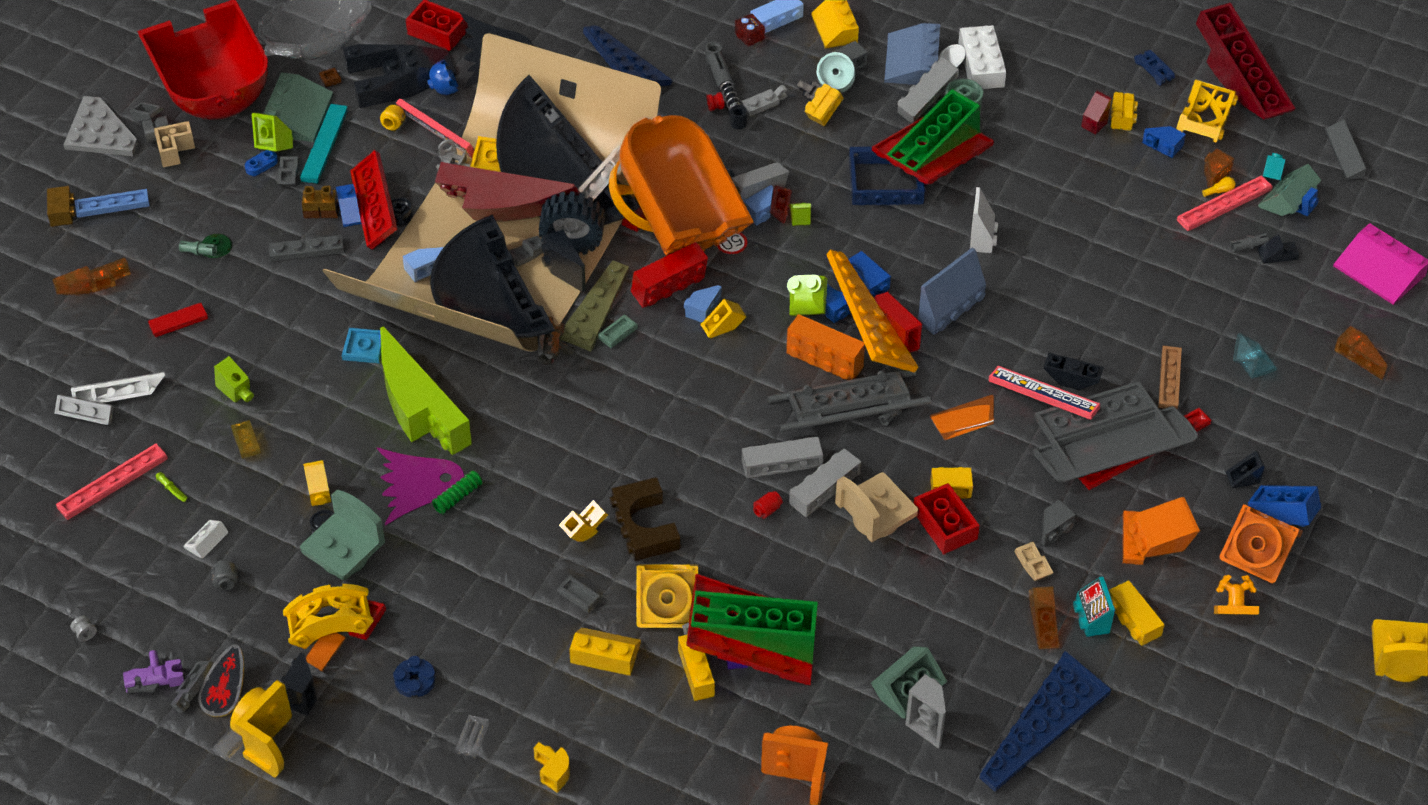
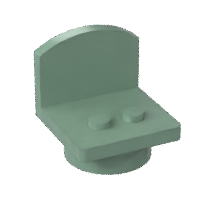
[300,490,385,580]

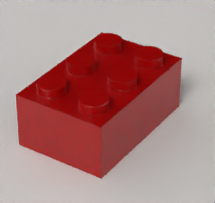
[406,0,468,51]
[914,483,980,555]

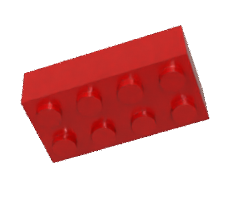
[631,242,708,308]

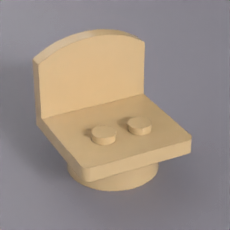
[835,472,918,543]

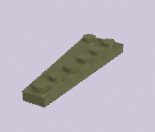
[559,260,629,352]

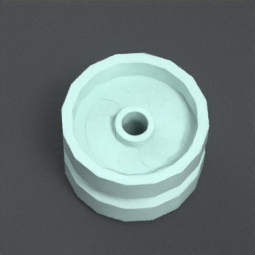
[816,52,855,93]

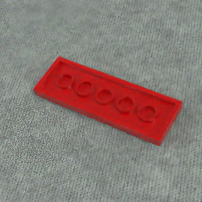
[350,150,397,249]

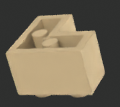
[154,121,195,167]

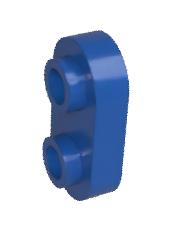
[245,150,278,176]

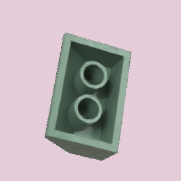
[1258,164,1321,216]
[871,647,947,719]

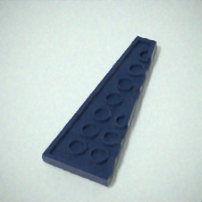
[979,651,1111,792]

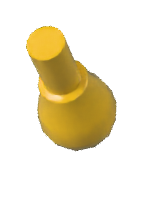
[1202,177,1236,197]

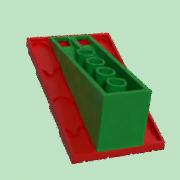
[872,89,994,184]
[687,574,818,686]

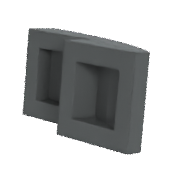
[277,156,299,185]
[509,236,543,267]

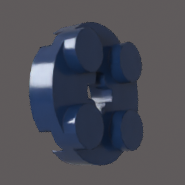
[393,656,436,697]

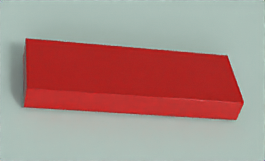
[148,302,208,337]

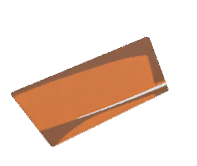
[930,395,994,440]

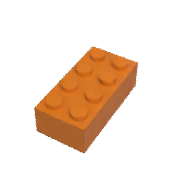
[786,314,865,380]

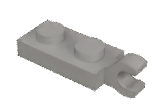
[741,85,787,117]

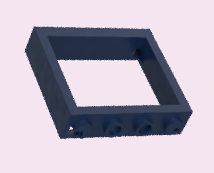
[849,147,925,205]

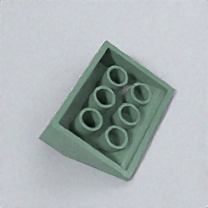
[263,72,333,142]

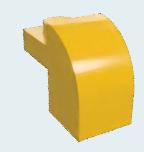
[559,500,608,542]
[534,742,570,793]

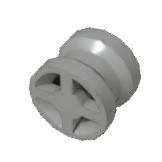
[70,615,97,642]

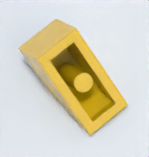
[700,299,747,338]
[303,460,331,506]

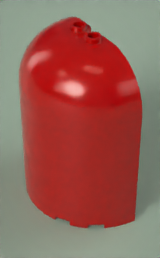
[137,0,268,120]

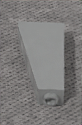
[731,162,789,201]

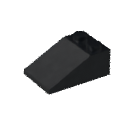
[541,230,586,292]

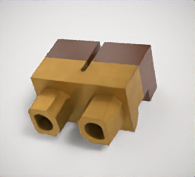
[302,186,339,218]

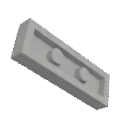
[54,394,114,425]

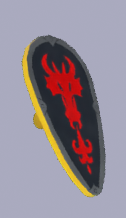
[198,644,244,717]

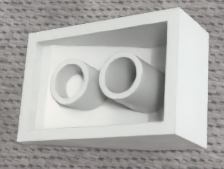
[970,187,998,253]

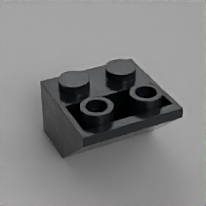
[280,652,317,716]

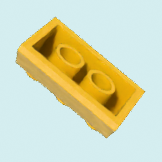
[811,0,859,49]
[569,627,641,676]

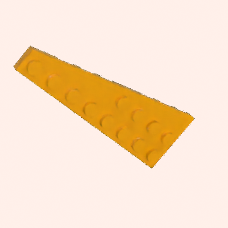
[826,249,919,372]

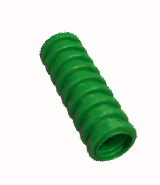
[432,470,483,514]

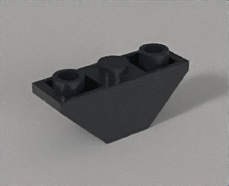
[1043,352,1104,390]

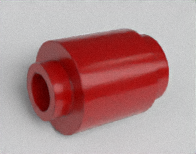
[753,491,783,519]

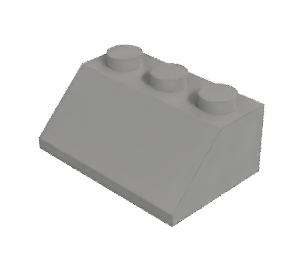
[905,674,946,749]

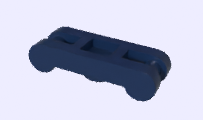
[1134,50,1175,86]

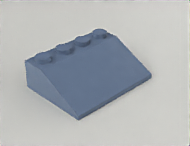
[884,23,940,85]
[918,247,986,335]

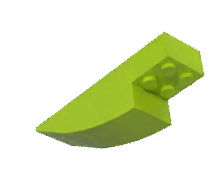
[380,326,472,455]

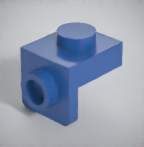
[1296,187,1319,216]

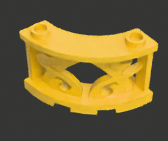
[1176,80,1238,143]
[283,584,373,649]

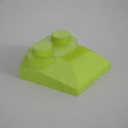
[787,275,828,316]

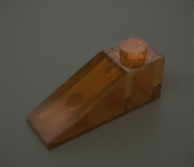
[1334,326,1388,380]

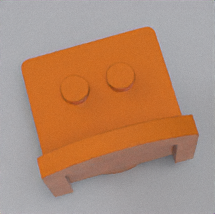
[1220,504,1303,583]
[761,726,828,805]

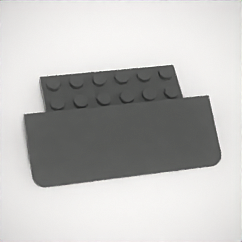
[1033,381,1198,482]

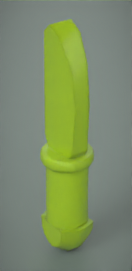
[156,472,187,502]

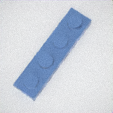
[75,189,150,218]

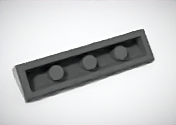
[1325,120,1366,180]

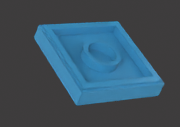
[342,328,381,363]

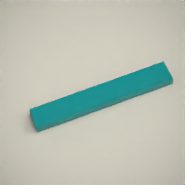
[300,104,348,184]

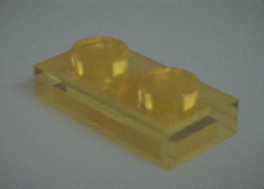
[231,420,261,459]

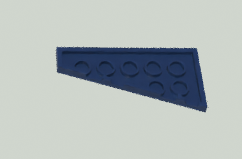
[583,25,672,86]

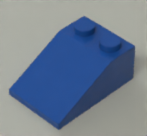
[1248,485,1321,527]

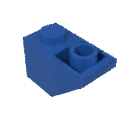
[1142,126,1186,158]

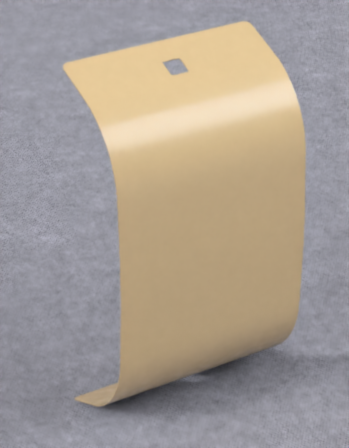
[322,33,661,352]

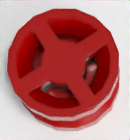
[707,92,724,111]

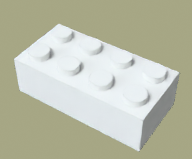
[958,25,1006,89]

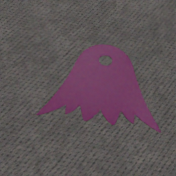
[377,447,464,525]

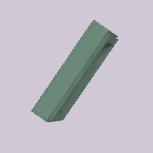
[598,314,638,348]

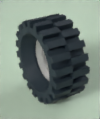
[538,192,605,255]

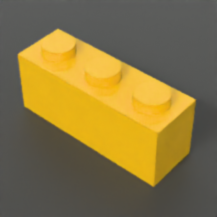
[1109,580,1165,646]
[678,635,715,701]

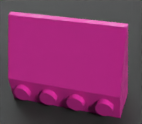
[1333,223,1428,305]

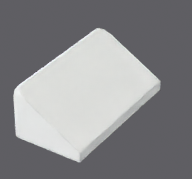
[183,520,228,558]

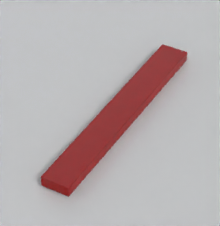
[1078,408,1211,490]

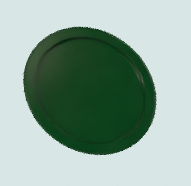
[202,234,232,258]

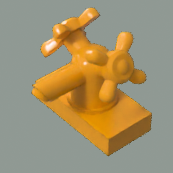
[1214,575,1259,615]

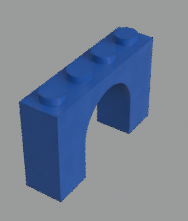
[824,251,891,323]

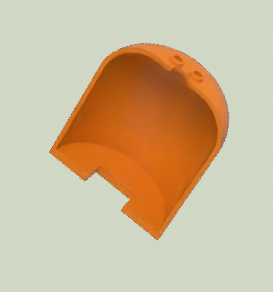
[619,115,754,256]

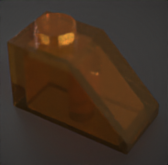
[1204,149,1234,188]

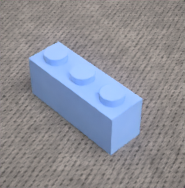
[750,0,804,35]

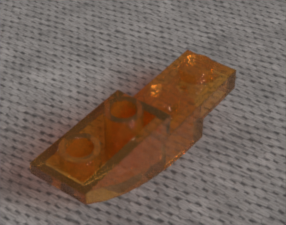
[52,257,130,295]

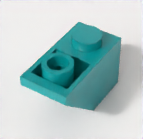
[1263,153,1286,180]

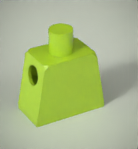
[214,356,254,402]

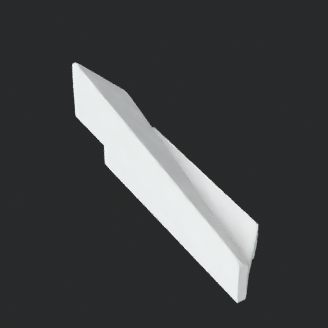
[578,145,621,200]
[71,372,165,403]

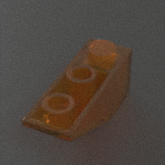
[1029,586,1059,649]

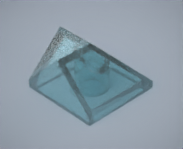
[1233,333,1277,379]

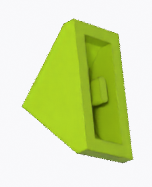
[789,203,811,226]

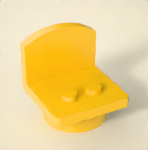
[636,564,698,628]
[1372,619,1428,682]
[230,680,292,778]

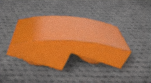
[306,632,346,672]

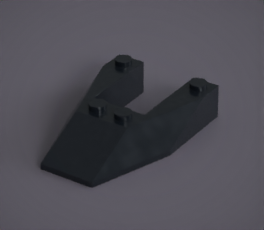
[343,44,456,108]

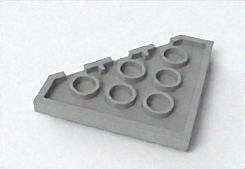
[64,96,138,156]

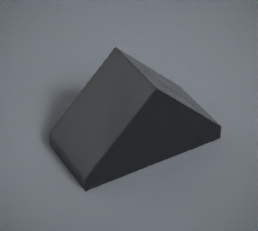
[1226,450,1265,488]

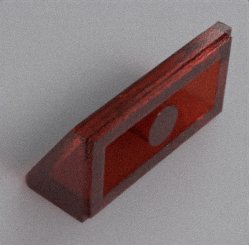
[770,185,792,224]

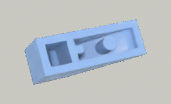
[403,247,444,282]

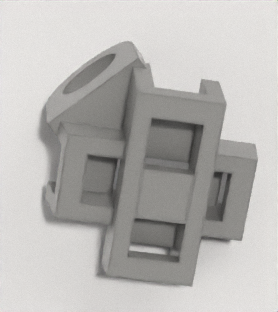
[436,139,470,170]

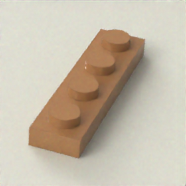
[1158,346,1182,410]

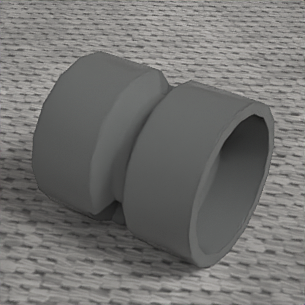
[142,116,168,143]

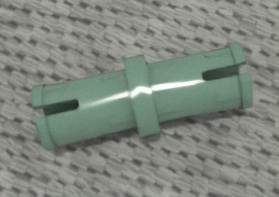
[179,240,217,256]

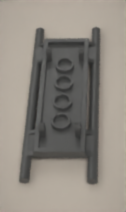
[768,370,931,432]

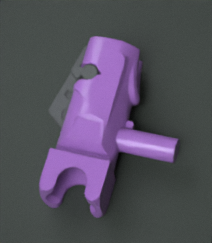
[123,650,184,693]

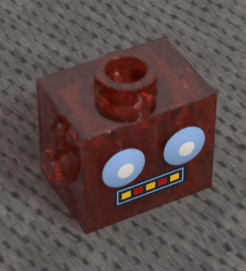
[735,13,765,47]

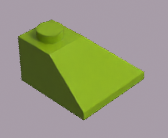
[252,113,293,151]

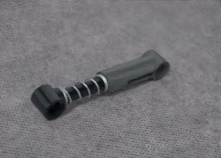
[705,41,747,129]

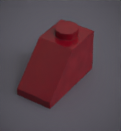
[1081,91,1112,135]

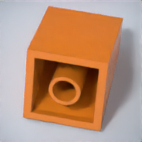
[1128,497,1200,558]

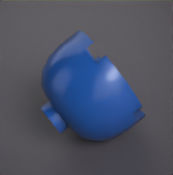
[428,60,459,95]

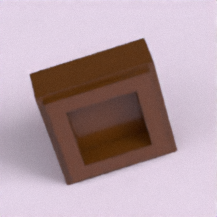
[319,67,342,87]

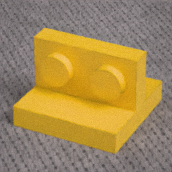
[470,136,501,172]

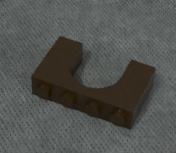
[609,477,681,561]

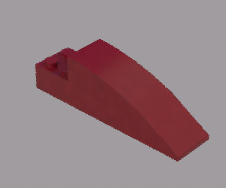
[1196,2,1295,120]
[435,162,585,221]

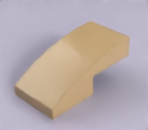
[1014,542,1053,581]

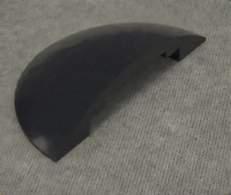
[496,74,640,225]
[430,215,555,339]

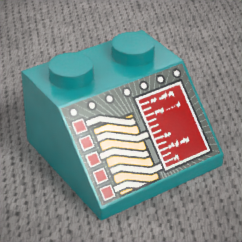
[1073,577,1115,637]

